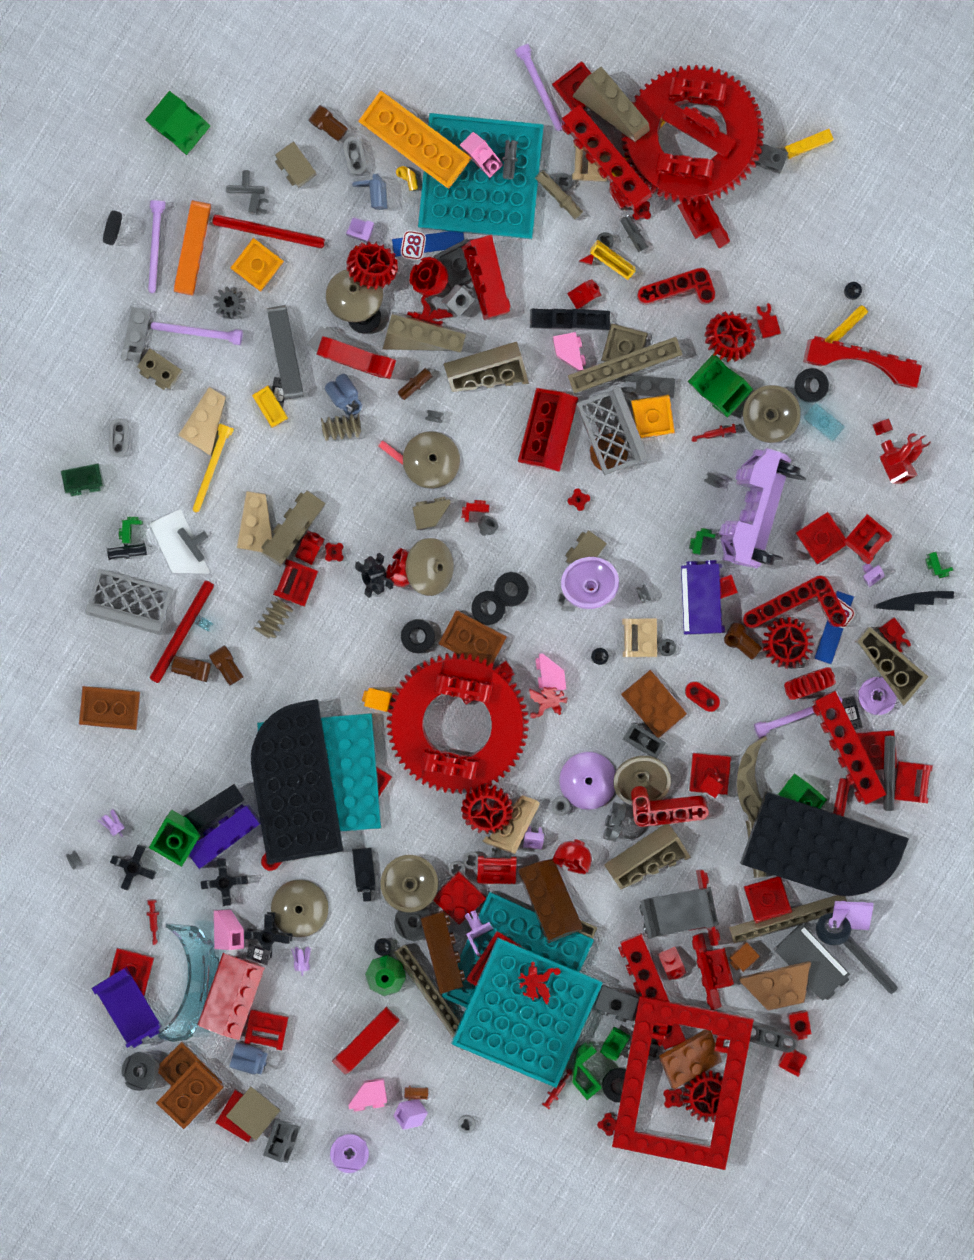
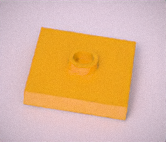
[230,238,284,292]
[631,394,675,438]

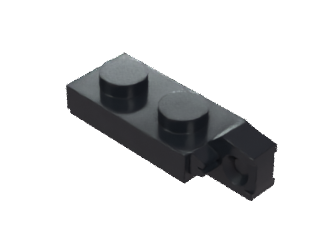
[352,847,375,902]

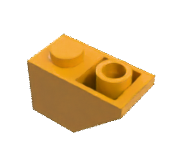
[362,687,393,712]

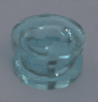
[195,615,214,632]

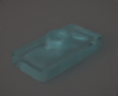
[803,403,845,442]

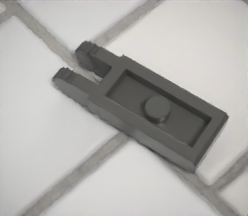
[621,375,675,398]

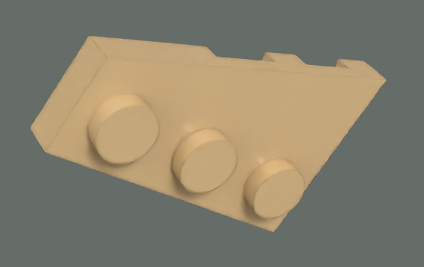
[179,387,226,456]
[237,491,272,552]
[483,795,540,854]

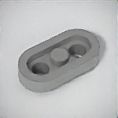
[343,137,367,175]
[109,419,129,457]

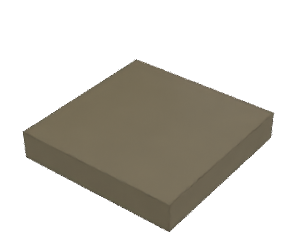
[601,324,648,362]
[226,1086,281,1140]

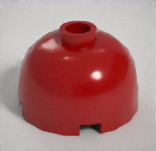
[409,257,449,297]
[386,548,410,587]
[552,839,592,875]

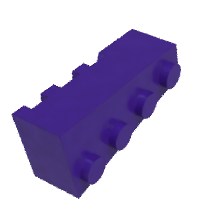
[189,804,261,869]

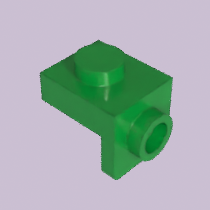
[119,517,143,544]
[689,528,716,555]
[925,552,953,579]
[600,1027,630,1061]

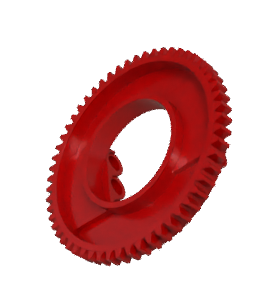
[622,65,764,205]
[387,652,529,794]

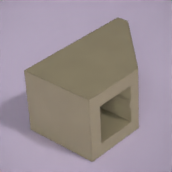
[412,497,451,530]
[565,530,607,564]

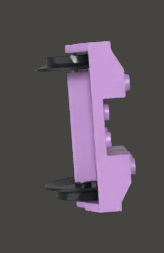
[719,448,806,569]

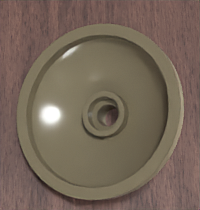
[326,269,383,322]
[743,385,801,443]
[403,431,460,489]
[406,538,454,596]
[613,756,671,805]
[381,855,438,913]
[271,880,328,937]

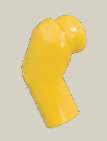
[396,166,418,191]

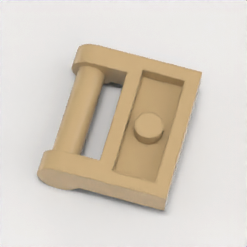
[572,142,608,182]
[622,618,657,657]

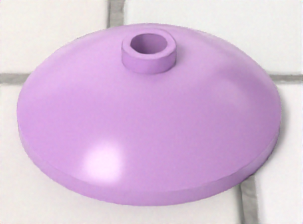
[561,557,619,609]
[560,752,615,809]

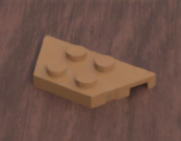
[740,961,811,1011]

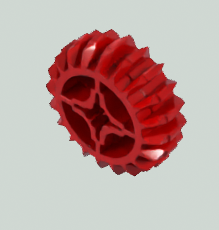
[346,241,398,290]
[704,311,756,362]
[762,617,814,669]
[784,667,836,700]
[461,784,513,834]
[682,1070,723,1122]

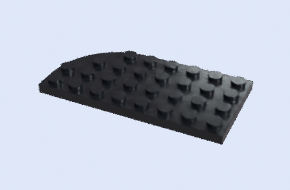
[251,699,344,864]
[740,791,909,896]

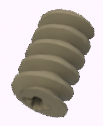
[321,413,361,441]
[253,597,293,639]

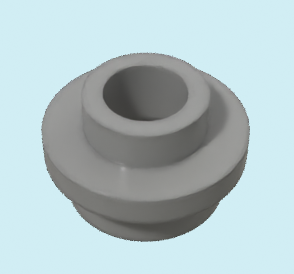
[551,797,571,816]

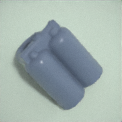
[352,173,388,210]
[324,374,362,416]
[229,1042,268,1075]

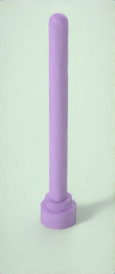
[515,44,562,131]
[148,200,166,293]
[151,322,243,345]
[754,696,842,738]

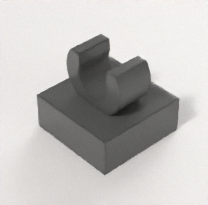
[248,193,269,216]

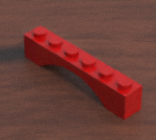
[803,336,922,389]

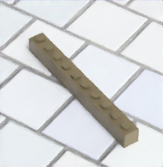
[729,895,847,944]
[393,944,464,1051]

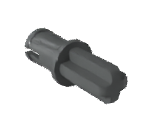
[502,140,518,180]
[620,215,649,253]

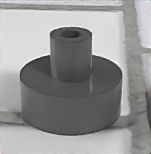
[478,516,499,536]

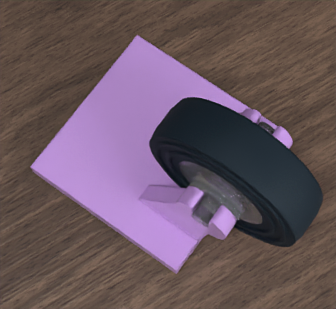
[816,901,874,945]

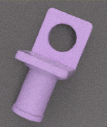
[465,911,493,957]

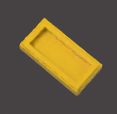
[252,385,288,428]

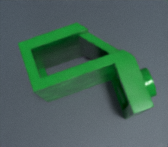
[145,91,211,155]
[687,354,753,418]
[571,1042,602,1100]

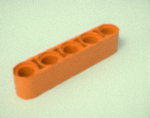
[174,200,211,296]

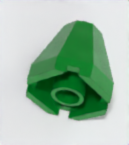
[365,954,407,996]

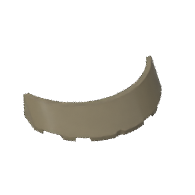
[737,736,768,825]

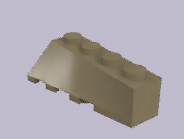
[573,66,650,142]
[383,312,466,353]
[443,341,529,392]
[261,490,326,567]
[855,627,928,706]
[604,824,691,890]

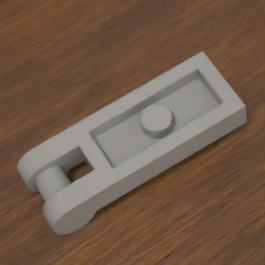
[121,307,151,363]

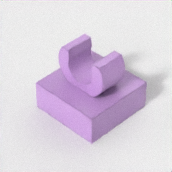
[862,564,885,588]
[523,826,544,849]

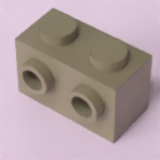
[275,141,317,188]
[137,348,183,390]

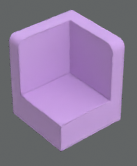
[346,218,375,243]
[394,1099,428,1130]

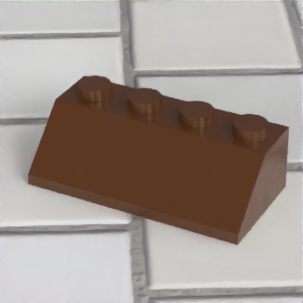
[518,858,584,944]
[421,910,466,994]

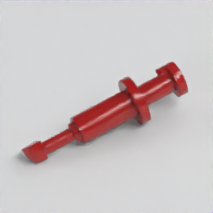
[692,424,737,442]
[146,899,159,945]
[542,1069,572,1109]

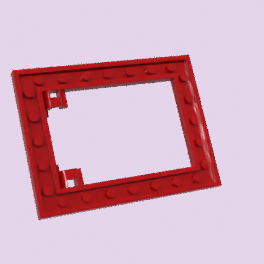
[612,996,754,1170]

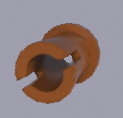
[404,1085,428,1101]

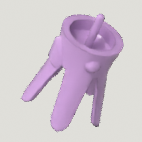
[97,809,125,837]
[291,947,311,976]

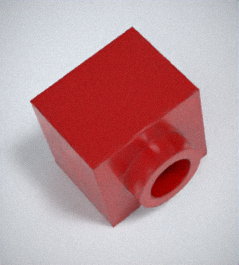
[699,774,724,799]

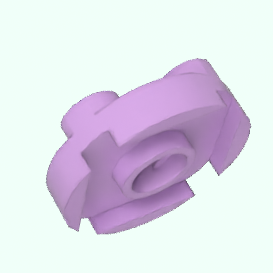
[858,677,896,715]
[330,1134,369,1173]

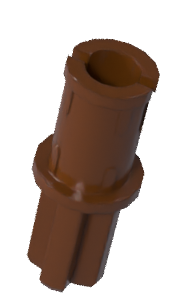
[397,368,433,400]

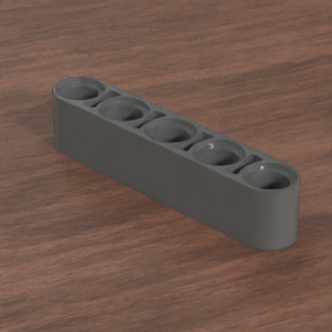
[267,304,304,400]
[714,1010,799,1053]

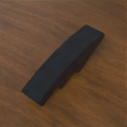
[530,308,610,330]
[874,591,954,612]
[184,784,245,830]

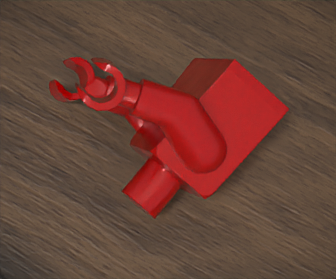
[880,433,931,484]

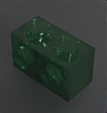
[61,463,105,497]

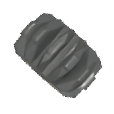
[213,286,246,319]

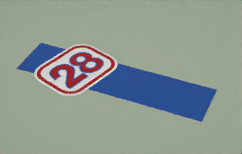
[392,230,464,260]
[814,591,855,664]

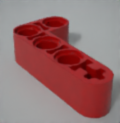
[637,268,715,305]
[316,336,396,379]
[631,786,709,827]
[332,1006,400,1075]

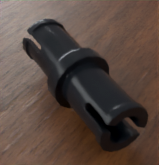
[107,543,147,560]

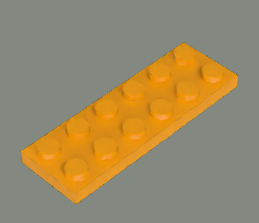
[358,90,472,189]

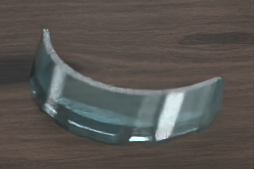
[158,923,219,1042]

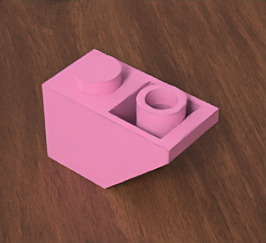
[460,132,504,178]
[553,332,586,372]
[535,654,566,691]
[214,909,244,950]
[348,1078,388,1111]

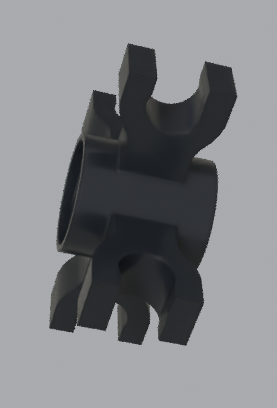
[355,553,394,598]
[110,844,157,891]
[200,859,248,906]
[244,912,293,960]

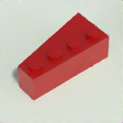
[462,235,511,321]

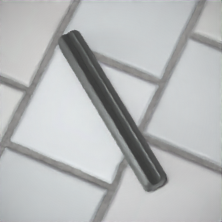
[883,736,896,811]
[843,936,898,994]

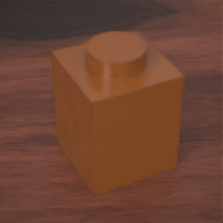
[729,941,760,972]

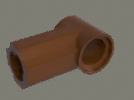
[308,105,348,142]
[724,623,762,660]
[209,645,244,686]
[171,656,212,682]

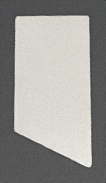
[150,509,210,574]

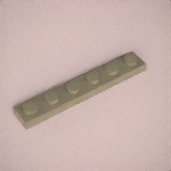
[568,337,683,394]

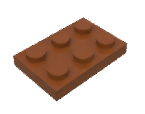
[439,610,507,665]
[621,670,687,738]
[79,686,141,730]
[659,1030,723,1089]
[158,1041,222,1086]
[156,1060,224,1129]

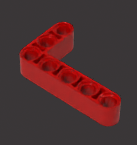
[742,576,847,628]

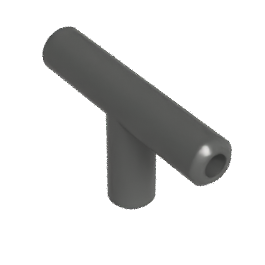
[226,170,265,194]
[177,528,208,562]

